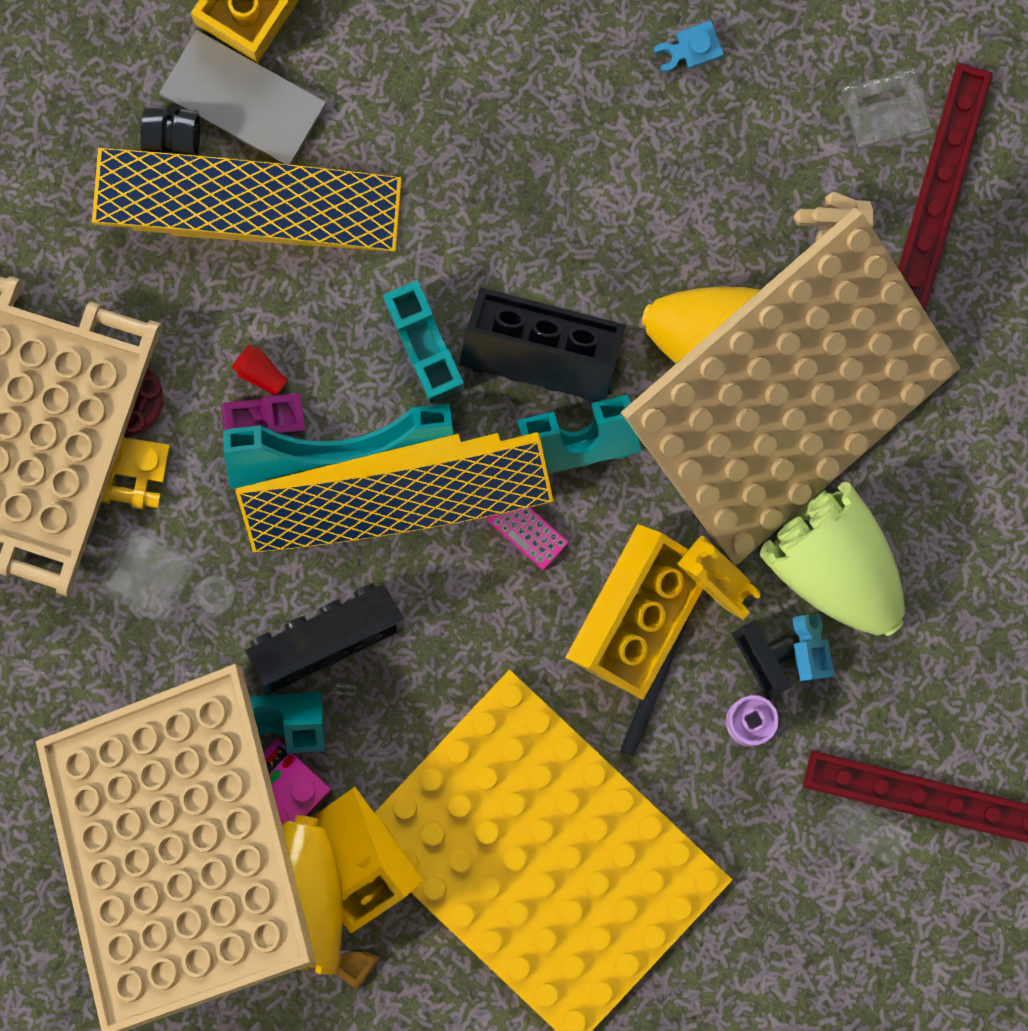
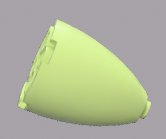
[760,482,905,636]

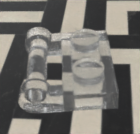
[839,66,931,150]

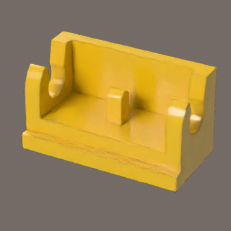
[677,535,760,620]

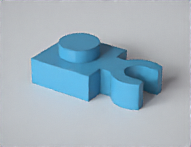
[653,20,724,73]
[793,613,835,682]

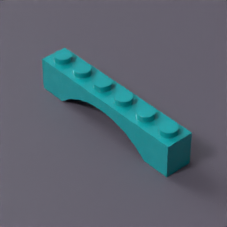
[223,403,453,489]

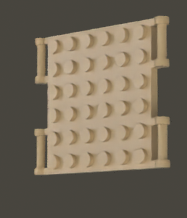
[0,276,162,597]

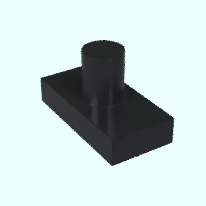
[731,620,796,700]

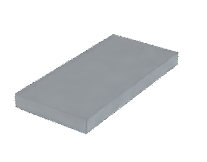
[159,30,327,165]

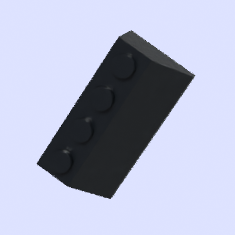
[458,287,626,401]
[245,583,404,695]

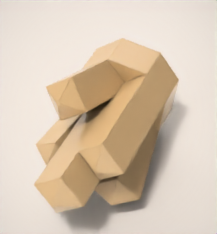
[794,192,873,241]

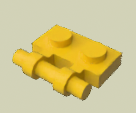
[101,437,170,510]

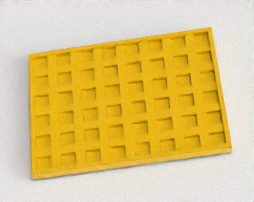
[374,669,732,1031]

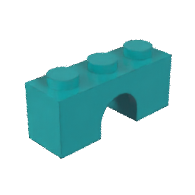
[383,280,464,405]
[517,395,641,475]
[249,691,325,753]

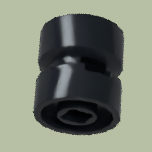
[140,107,201,156]

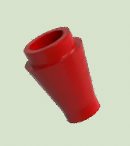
[231,344,288,396]

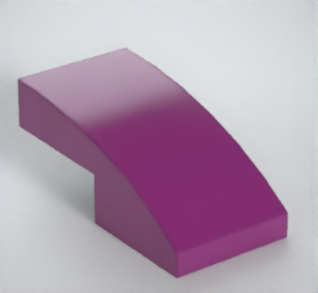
[220,393,305,435]

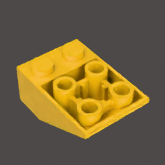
[312,787,423,933]

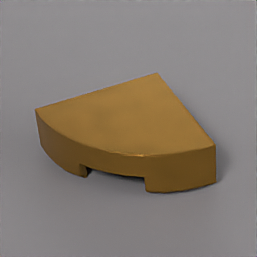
[336,951,379,990]

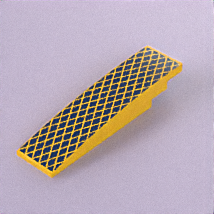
[92,148,402,252]
[235,432,554,553]

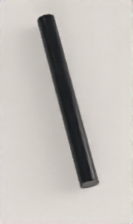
[620,616,690,757]

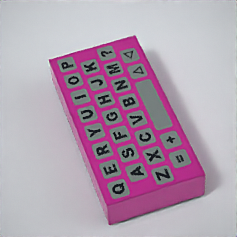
[487,507,569,571]

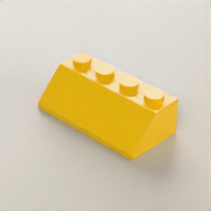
[565,524,703,700]

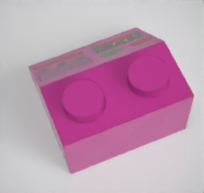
[263,738,332,825]

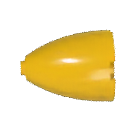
[642,286,761,364]
[282,814,343,975]

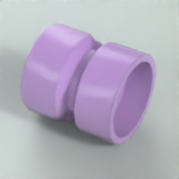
[725,695,779,747]

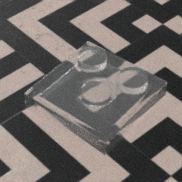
[97,523,200,626]

